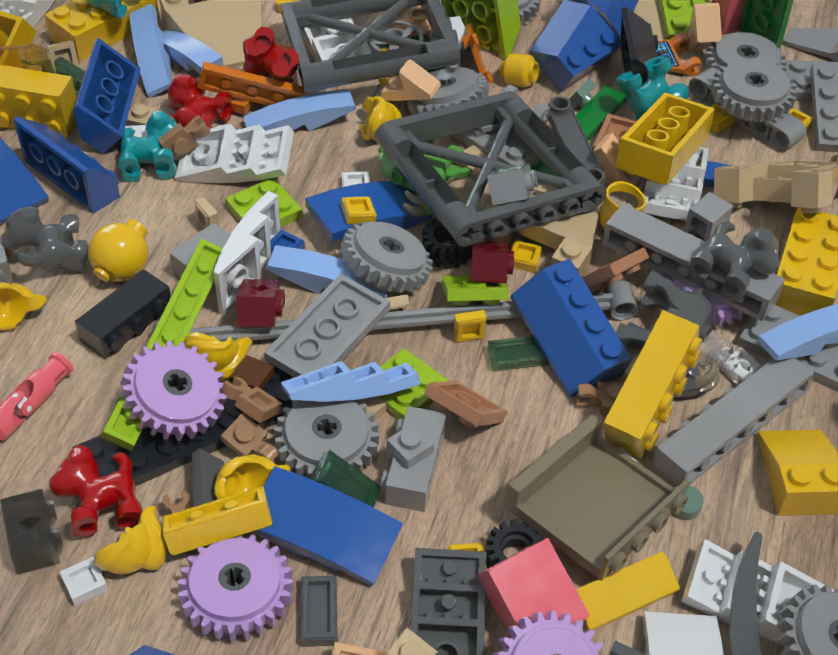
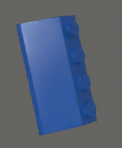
[74,38,141,154]
[14,117,120,214]
[510,259,632,398]

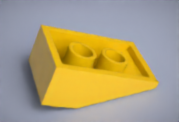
[757,429,838,516]

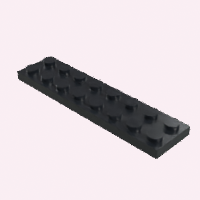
[72,363,301,487]

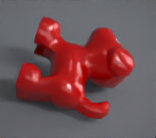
[243,27,299,83]
[161,74,233,129]
[49,445,143,538]

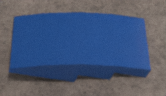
[0,138,49,226]
[305,181,432,242]
[252,466,404,587]

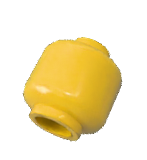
[499,53,539,88]

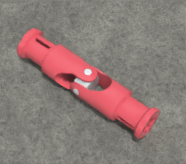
[0,352,74,441]

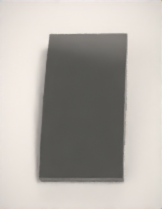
[411,548,486,655]

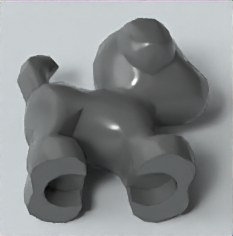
[1,206,88,272]
[687,221,780,301]

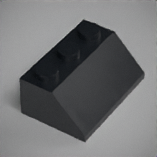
[620,7,661,86]

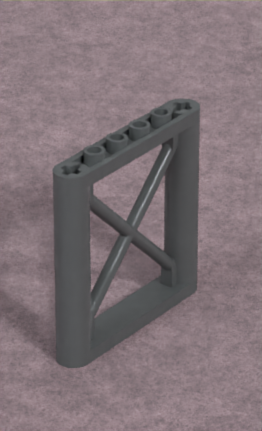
[280,0,461,92]
[375,91,607,246]

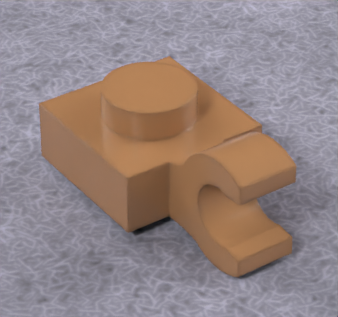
[158,115,211,161]
[575,382,625,414]
[220,412,279,463]

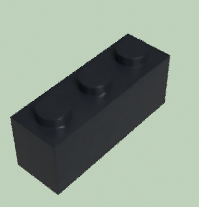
[75,269,171,359]

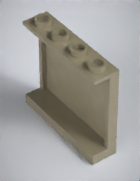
[503,414,690,581]

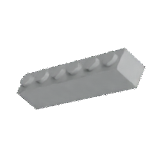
[602,203,785,321]
[652,356,814,487]

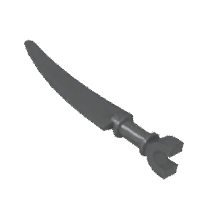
[730,532,762,655]

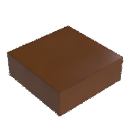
[229,355,274,389]

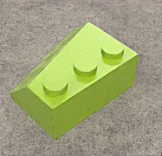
[441,0,521,60]

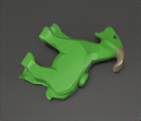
[378,139,470,217]

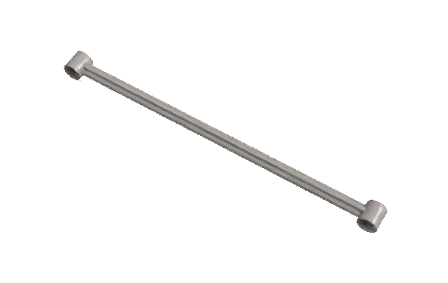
[153,280,638,342]

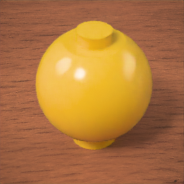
[88,219,149,282]

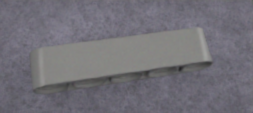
[689,68,806,151]

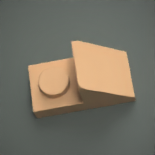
[686,3,722,51]
[381,60,441,101]
[593,133,641,193]

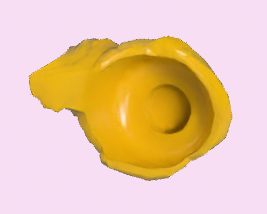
[359,96,402,141]
[0,282,47,331]
[183,332,253,383]
[214,454,291,500]
[94,506,168,575]

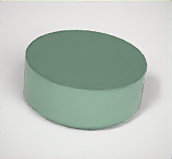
[672,486,704,520]

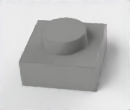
[387,423,434,469]

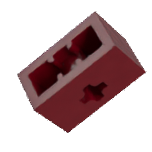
[470,241,514,283]
[236,279,285,327]

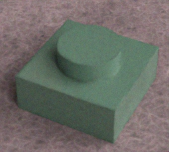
[569,78,597,110]

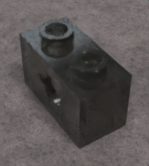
[0,488,64,575]

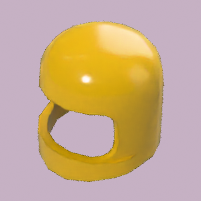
[599,181,646,230]

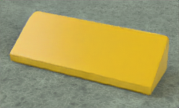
[163,486,272,555]
[576,551,680,630]

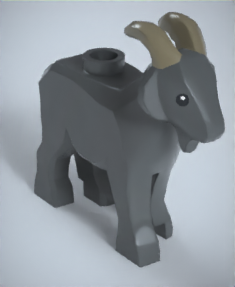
[616,270,719,397]

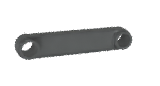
[547,96,606,187]

